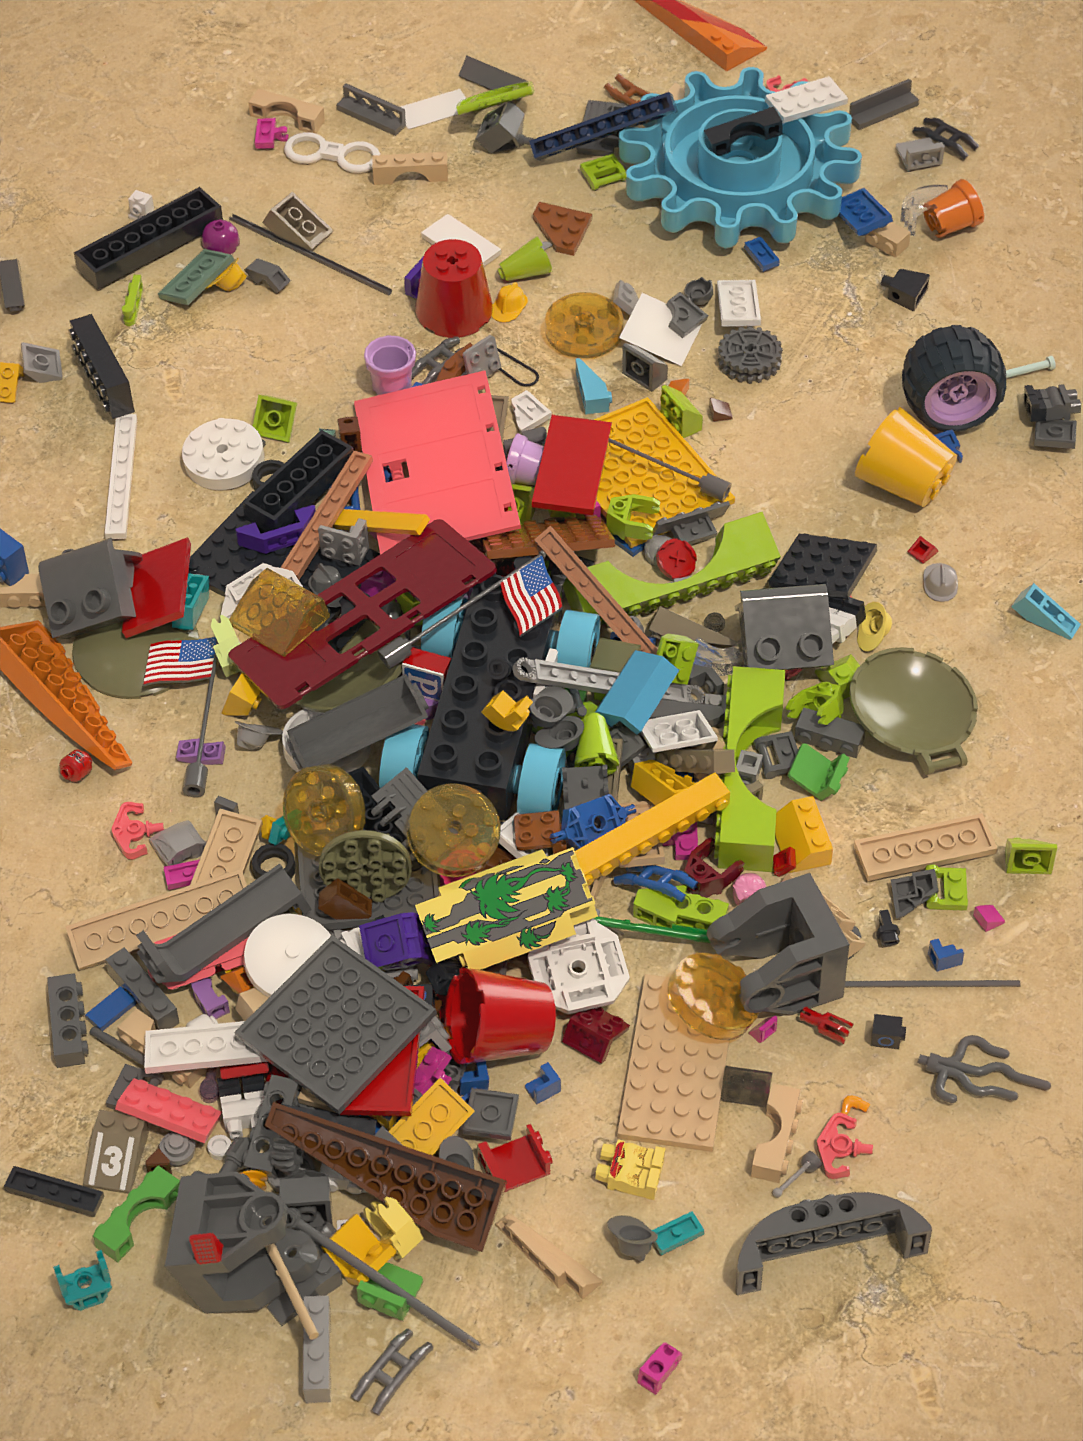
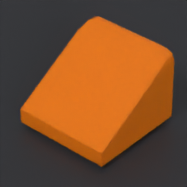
[668,379,690,395]

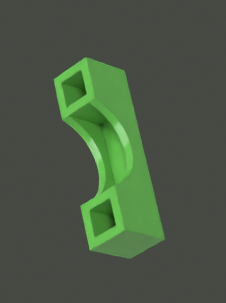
[93,1166,180,1263]

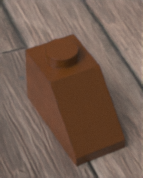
[318,878,372,920]

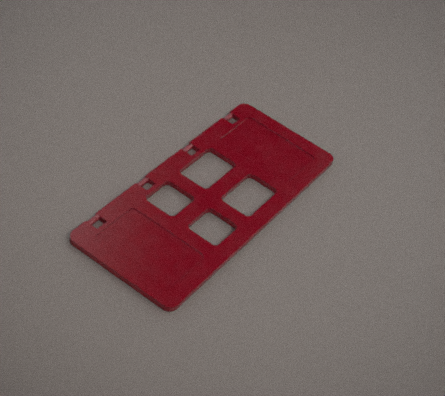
[228,519,497,709]

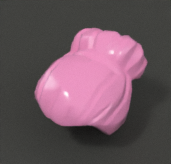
[733,873,766,905]

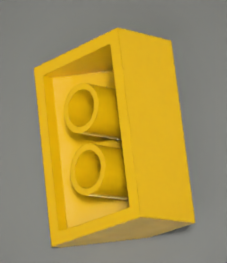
[222,673,262,715]
[775,796,833,873]

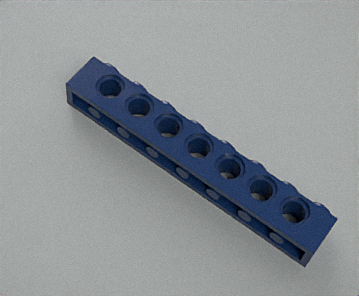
[529,92,678,161]

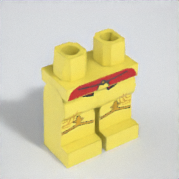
[595,1140,666,1200]

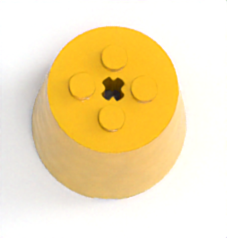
[855,407,957,507]

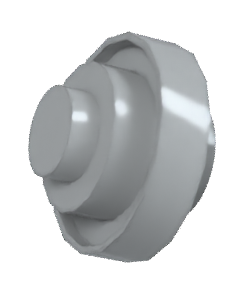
[160,1132,196,1166]

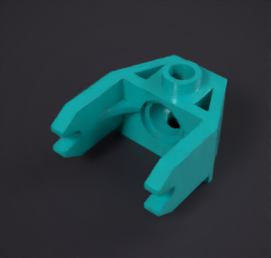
[53,1250,112,1311]

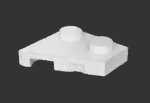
[511,390,552,434]

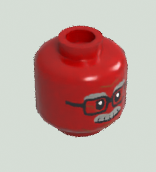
[59,750,92,782]

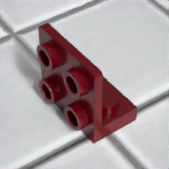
[562,1007,630,1064]

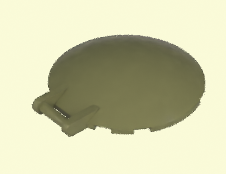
[296,619,406,713]
[72,621,204,699]
[850,647,978,775]

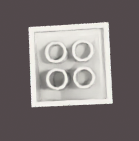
[641,710,718,753]

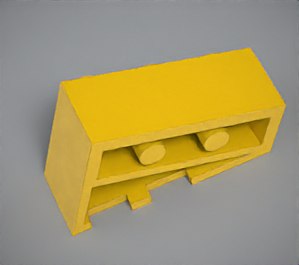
[631,759,695,806]

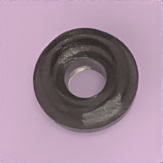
[704,612,725,632]

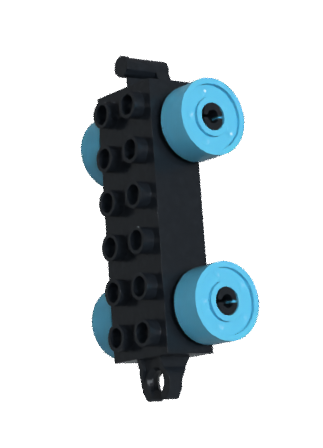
[379,556,600,834]

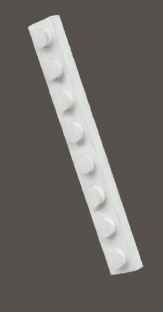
[105,414,137,539]

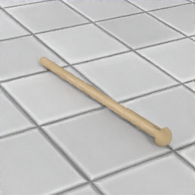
[264,1223,319,1340]

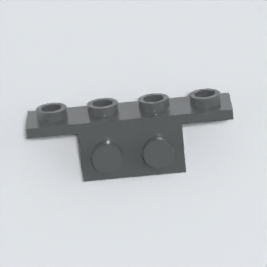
[652,501,730,545]

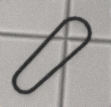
[497,348,539,387]

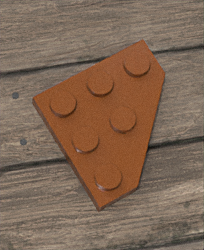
[533,202,592,256]

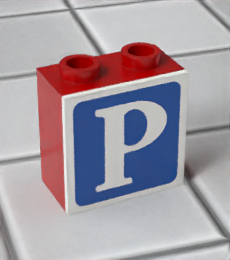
[402,647,451,702]

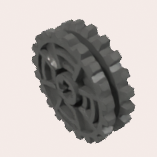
[718,326,783,383]

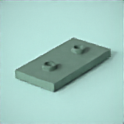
[158,249,234,305]

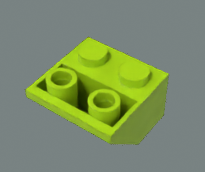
[660,385,703,438]
[656,634,699,685]

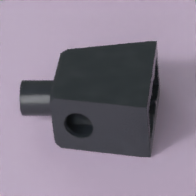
[880,269,930,312]

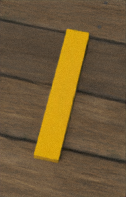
[333,509,430,535]

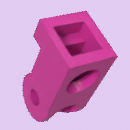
[637,1342,683,1395]

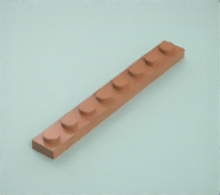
[281,451,373,580]
[535,526,658,655]

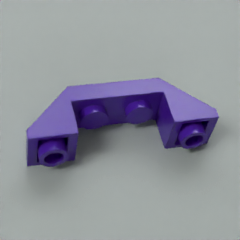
[236,505,316,553]

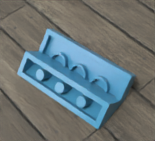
[595,650,679,735]

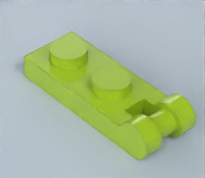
[122,275,143,326]

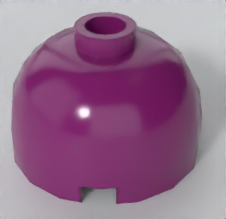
[202,220,240,254]

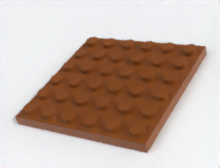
[479,514,615,559]

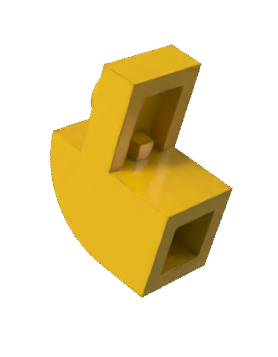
[481,691,533,731]

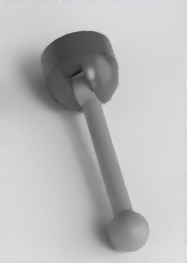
[773,1151,822,1197]

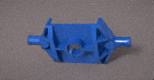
[550,794,637,851]

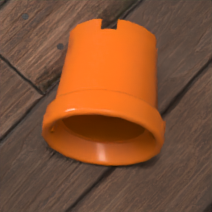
[923,179,985,238]

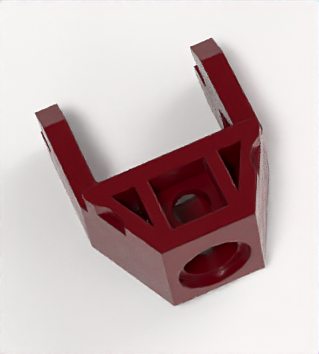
[683,837,745,898]

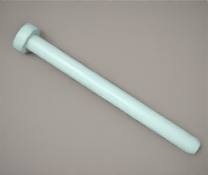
[1006,356,1056,378]

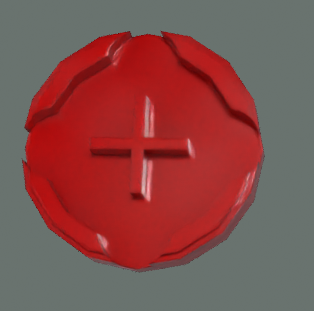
[656,538,697,580]

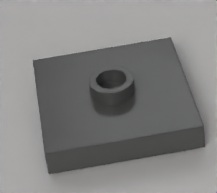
[1034,419,1077,449]
[463,1088,519,1141]

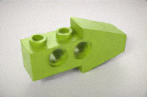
[633,885,729,930]

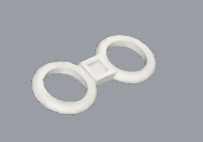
[284,132,380,173]

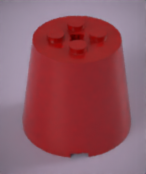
[416,239,493,338]
[445,968,556,1064]

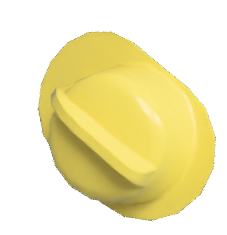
[857,602,892,652]

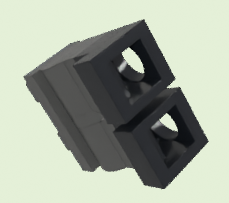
[1023,384,1081,422]

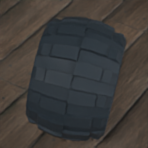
[902,325,1006,432]

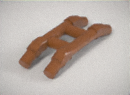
[604,73,649,105]

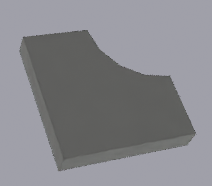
[666,292,708,338]

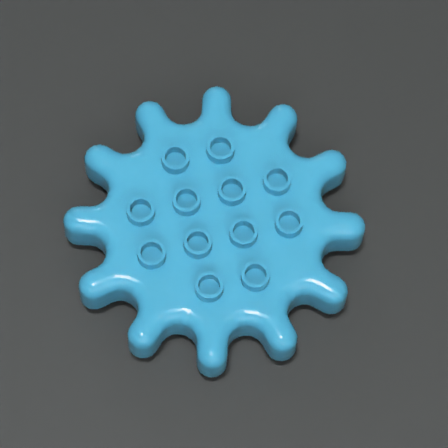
[619,67,862,248]

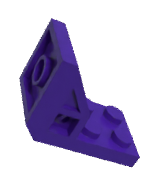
[359,912,435,970]

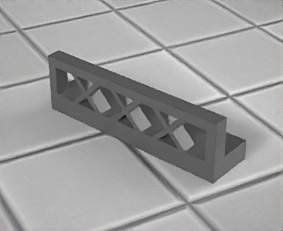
[336,83,406,136]

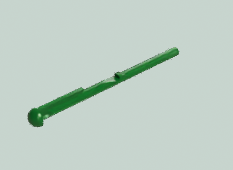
[593,916,711,944]

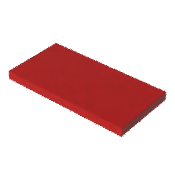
[532,415,612,515]
[122,537,192,638]
[340,986,425,1116]

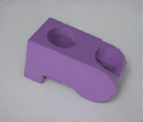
[191,977,230,1019]

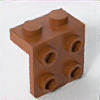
[514,810,567,854]

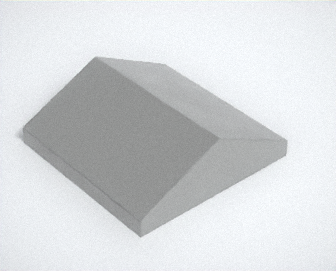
[21,342,63,383]

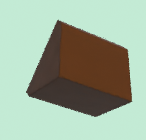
[145,1148,172,1175]

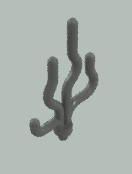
[918,1035,1051,1103]

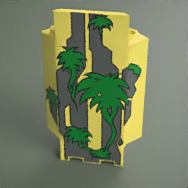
[415,847,598,970]

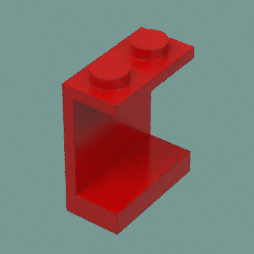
[477,1124,553,1192]

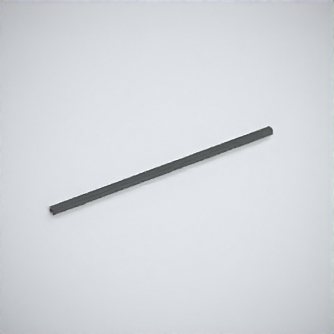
[229,213,392,296]
[845,980,1021,988]

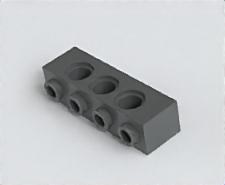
[47,973,89,1068]
[242,1075,302,1179]

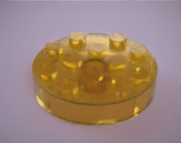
[545,292,623,359]
[283,764,365,856]
[407,784,501,877]
[668,953,759,1040]

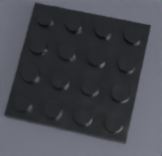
[769,533,877,599]

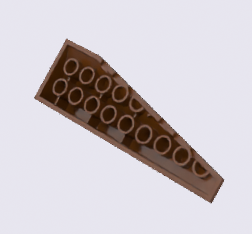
[265,1102,508,1252]

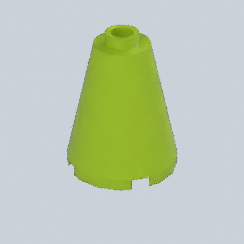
[497,237,552,282]
[574,713,619,775]

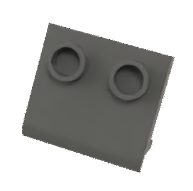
[38,538,143,639]
[735,584,834,670]

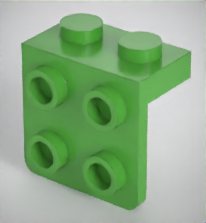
[788,743,850,801]
[356,1262,423,1321]

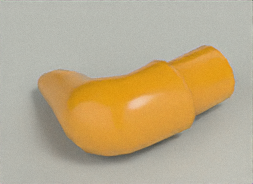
[841,1095,870,1115]

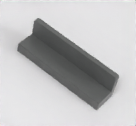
[459,55,534,101]
[849,79,919,130]

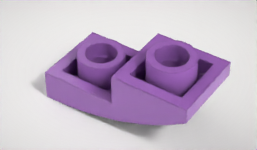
[176,738,226,765]

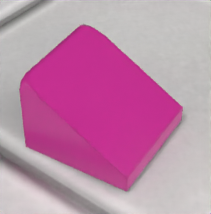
[973,905,1005,932]
[749,1015,778,1043]

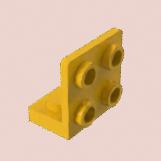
[0,362,24,403]
[321,1214,396,1286]

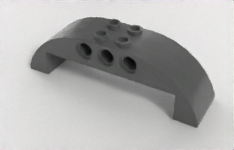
[735,1192,932,1296]

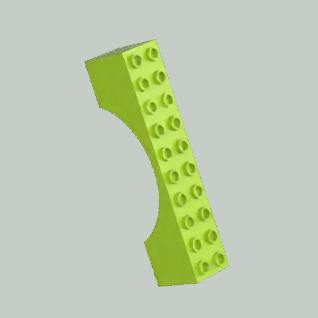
[562,511,781,626]
[714,666,785,872]

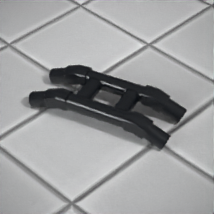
[912,117,980,160]

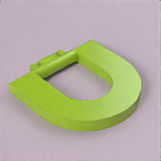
[456,81,534,115]

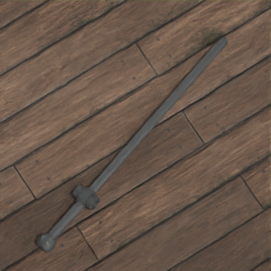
[241,1174,480,1350]

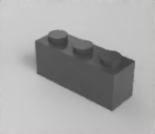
[794,708,866,758]

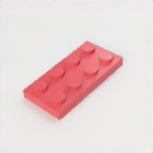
[115,1078,222,1144]

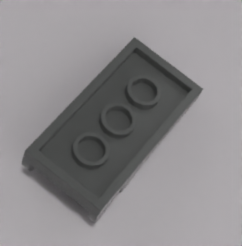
[562,764,609,851]

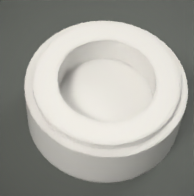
[207,1135,231,1160]

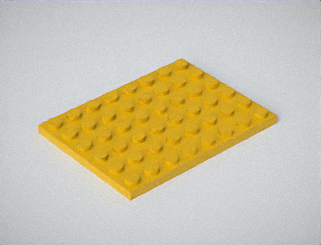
[545,397,735,548]

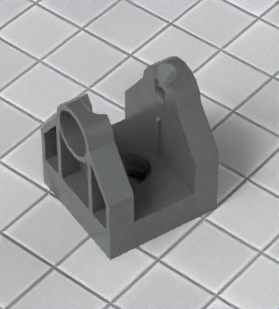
[706,873,850,1015]
[165,1171,321,1314]

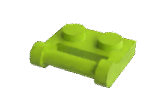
[580,153,626,190]
[925,865,968,911]

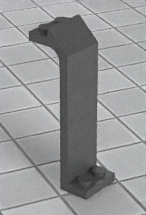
[136,863,312,983]

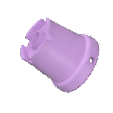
[364,335,416,396]
[506,434,544,487]

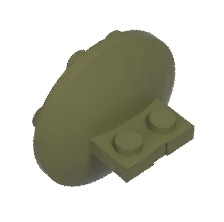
[319,830,412,902]

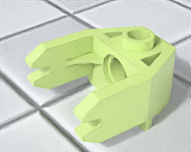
[211,615,240,677]

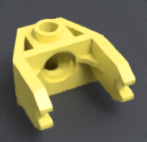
[363,1197,424,1260]

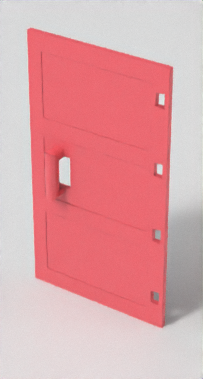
[354,370,521,554]

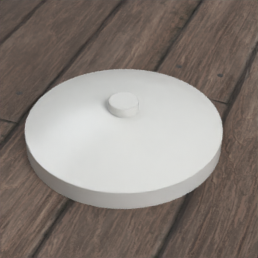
[244,914,331,997]

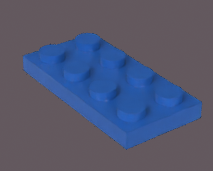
[838,188,893,236]

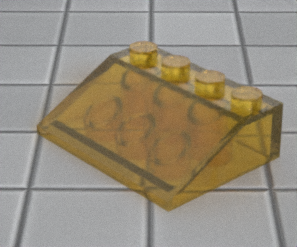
[229,568,330,657]

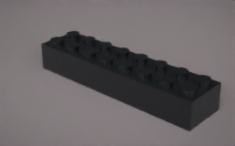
[74,187,223,289]

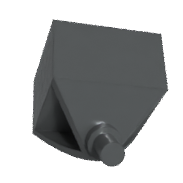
[475,101,534,153]
[279,1169,333,1231]

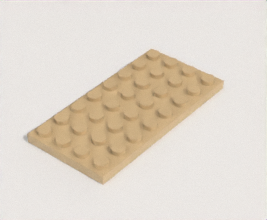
[617,974,737,1152]

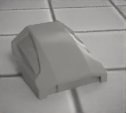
[149,820,207,866]

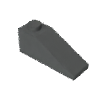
[267,1253,342,1327]

